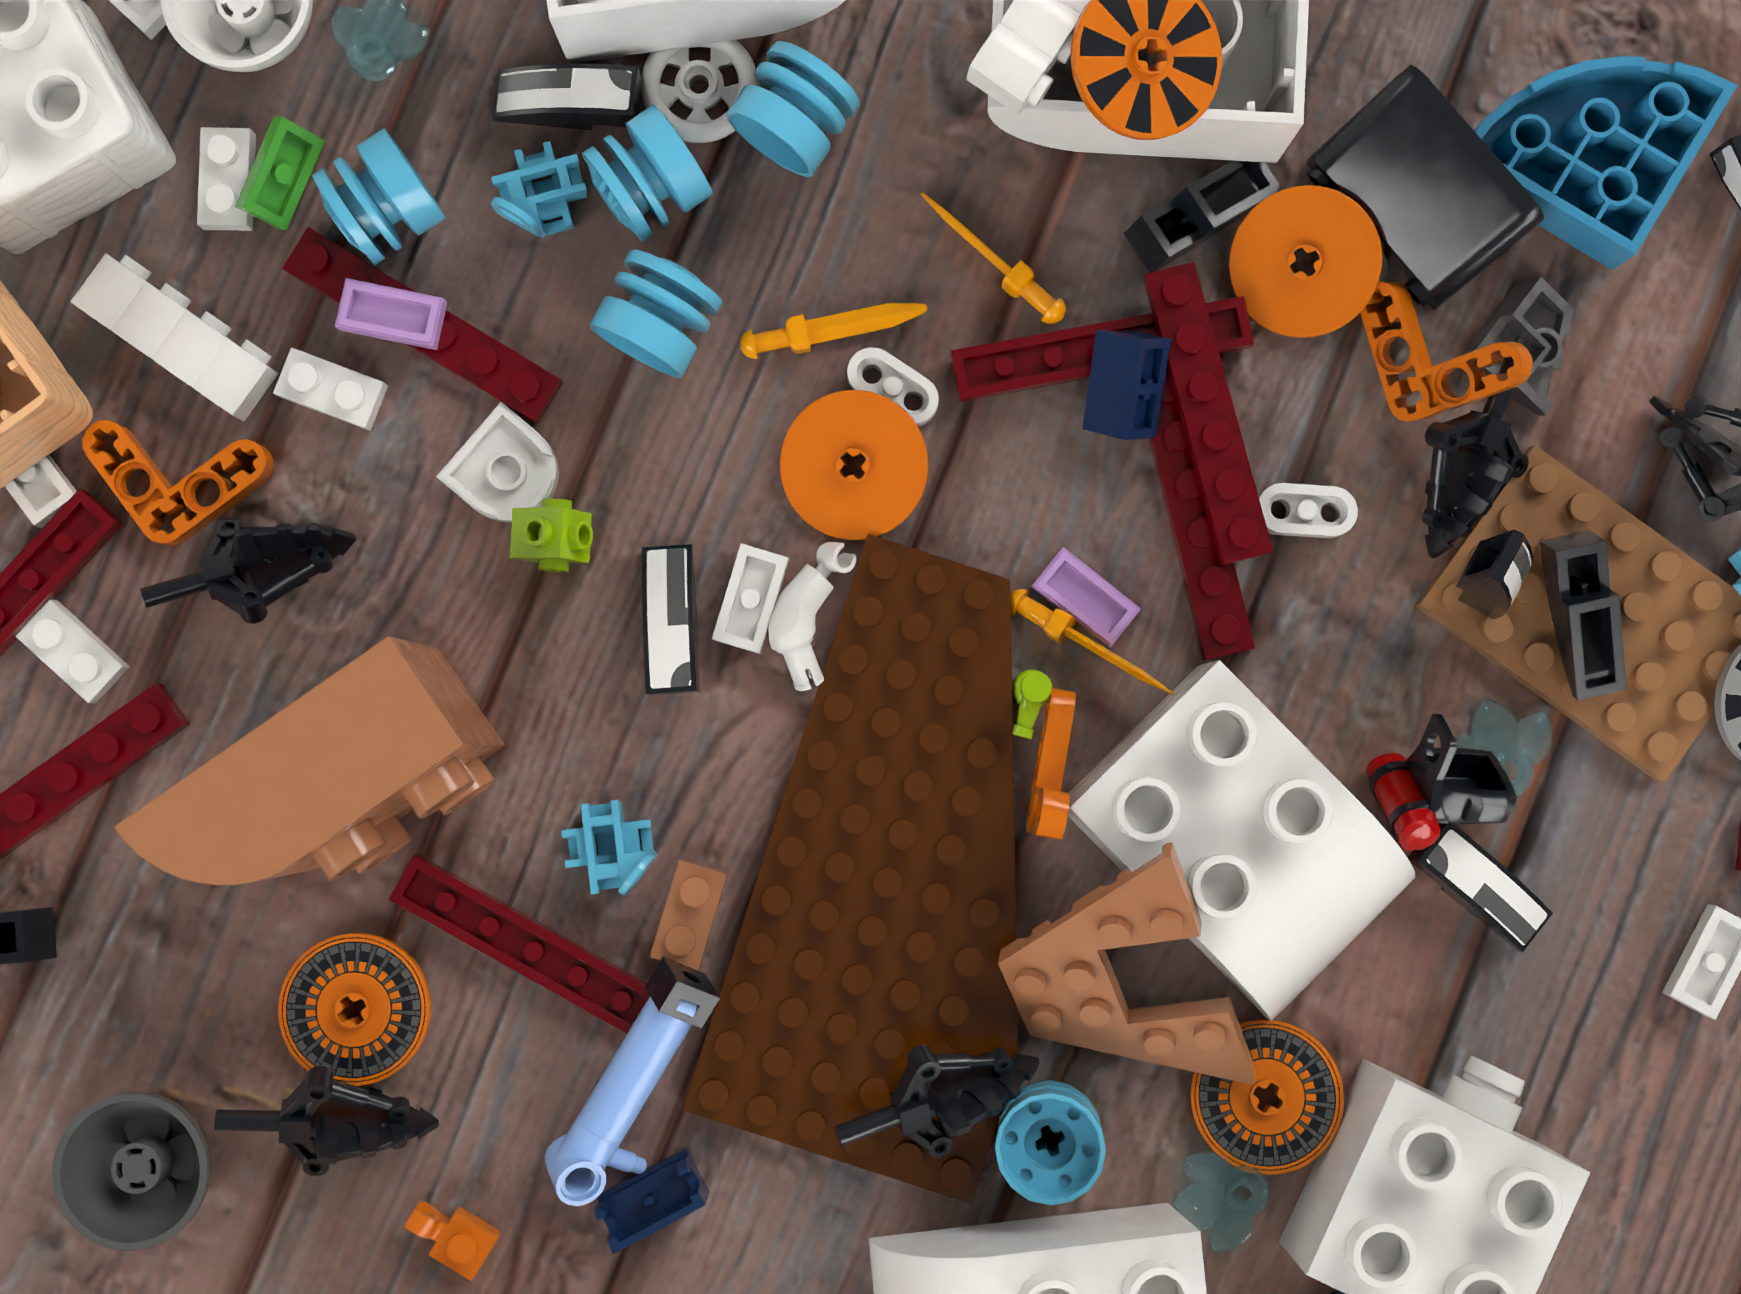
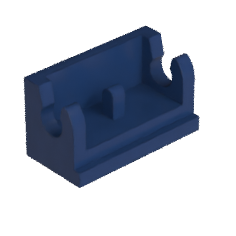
[1082,329,1171,440]
[594,1147,710,1254]

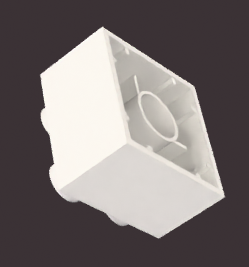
[1279,1055,1591,1294]

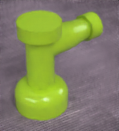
[1012,669,1052,740]

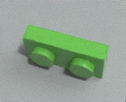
[235,116,325,231]

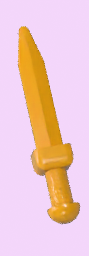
[921,192,1066,324]
[740,303,928,359]
[1011,589,1174,696]

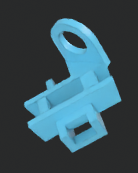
[491,141,587,238]
[561,800,659,896]

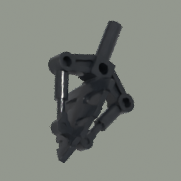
[1422,357,1529,559]
[1649,396,1741,521]
[140,518,357,624]
[834,1045,1040,1158]
[214,1066,439,1176]

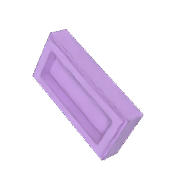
[335,278,448,350]
[1031,547,1141,649]

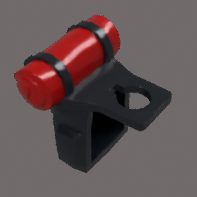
[1366,713,1518,852]

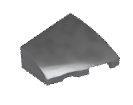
[1462,277,1574,416]

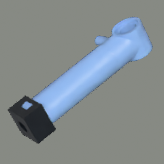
[545,957,720,1206]

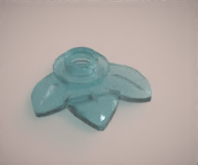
[332,0,430,81]
[1455,699,1552,796]
[1172,1151,1269,1252]

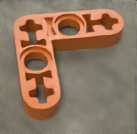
[1360,281,1533,422]
[82,420,274,546]
[1026,688,1076,840]

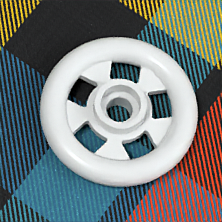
[641,40,758,143]

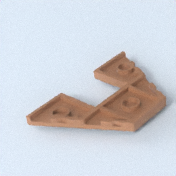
[998,842,1256,1084]

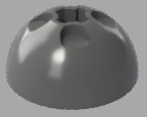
[52,1092,212,1251]

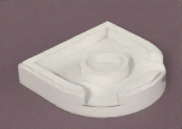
[436,402,559,522]

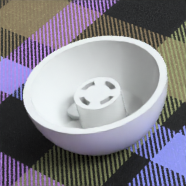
[160,0,313,72]

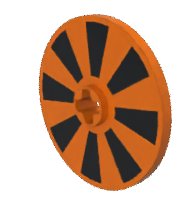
[1070,0,1222,140]

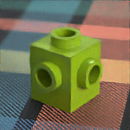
[510,498,593,572]

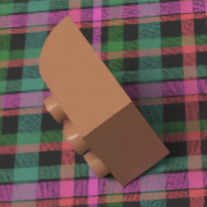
[114,636,505,885]

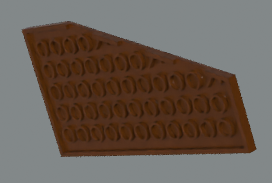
[683,534,1018,1204]

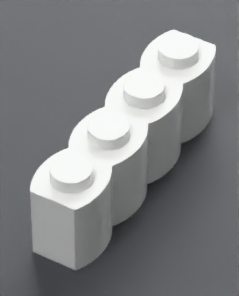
[966,0,1089,115]
[70,253,279,421]

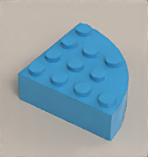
[1474,56,1738,270]

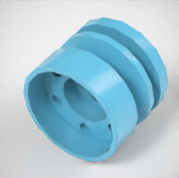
[726,41,860,177]
[582,105,713,242]
[312,128,446,265]
[589,249,722,378]
[995,1079,1106,1205]

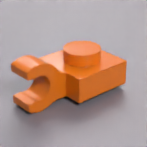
[404,1200,502,1281]

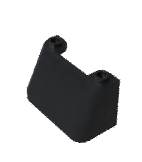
[1306,65,1544,310]

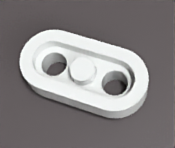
[847,347,939,427]
[1259,483,1358,538]

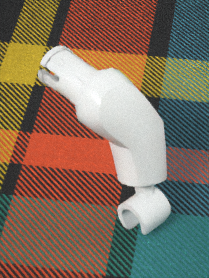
[768,542,856,691]

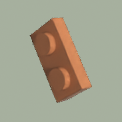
[650,859,728,971]

